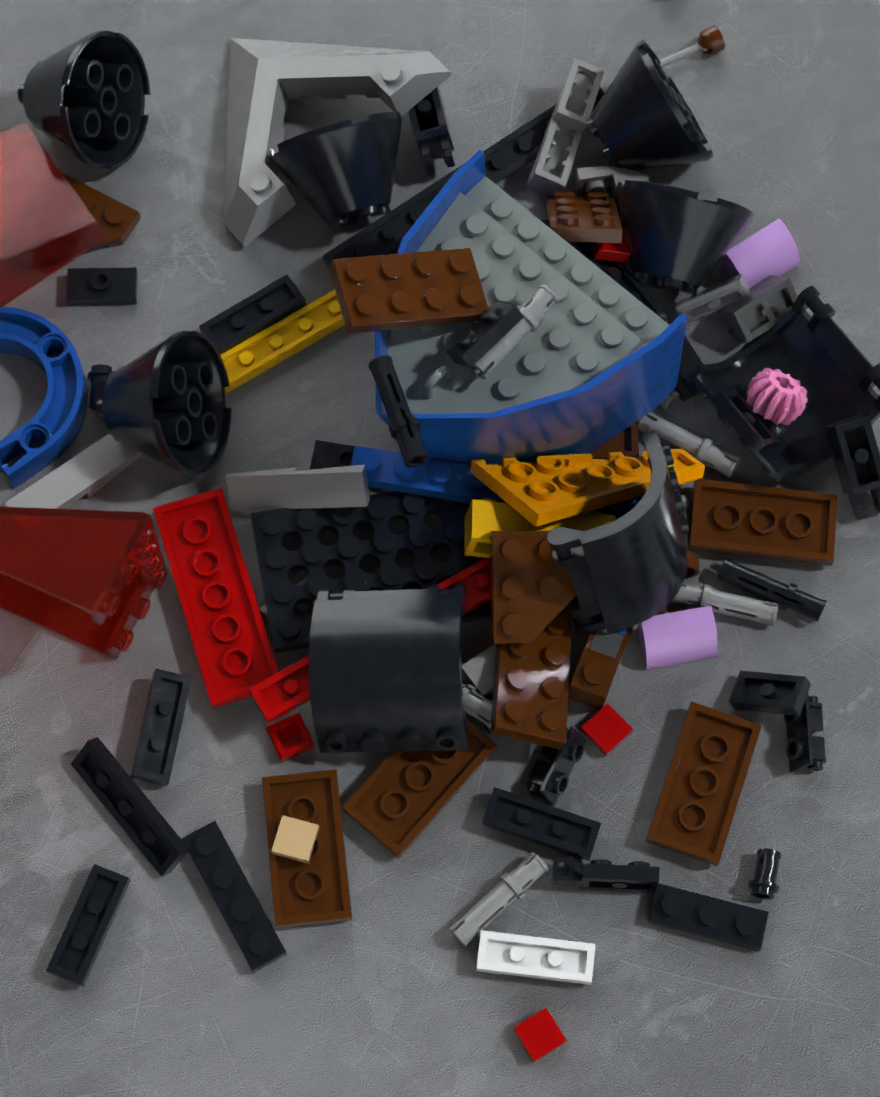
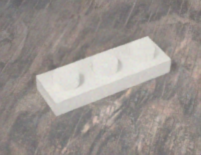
[476,930,595,985]

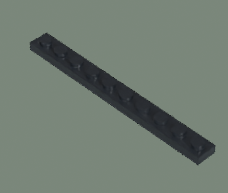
[322,87,604,267]

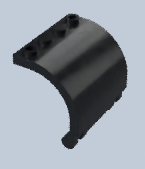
[690,285,880,482]
[547,430,690,634]
[309,584,469,753]

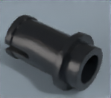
[87,364,112,411]
[749,848,782,900]

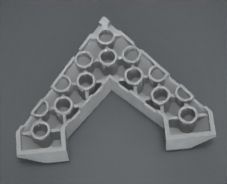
[223,38,451,248]

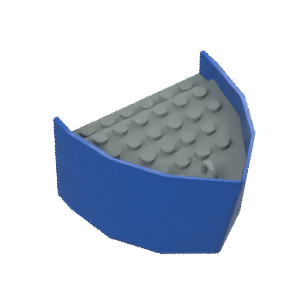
[375,149,688,465]

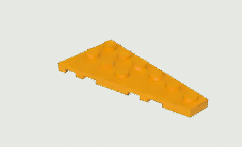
[470,449,705,527]

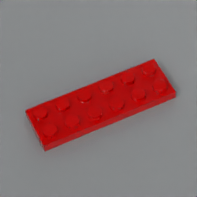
[153,488,279,709]

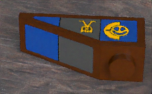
[568,626,633,710]

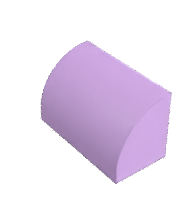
[720,218,800,288]
[637,605,718,670]

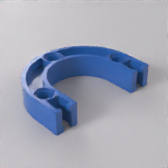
[0,307,88,489]

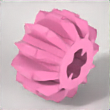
[746,368,808,425]

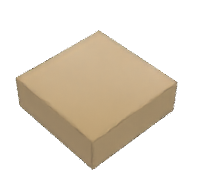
[271,815,319,864]

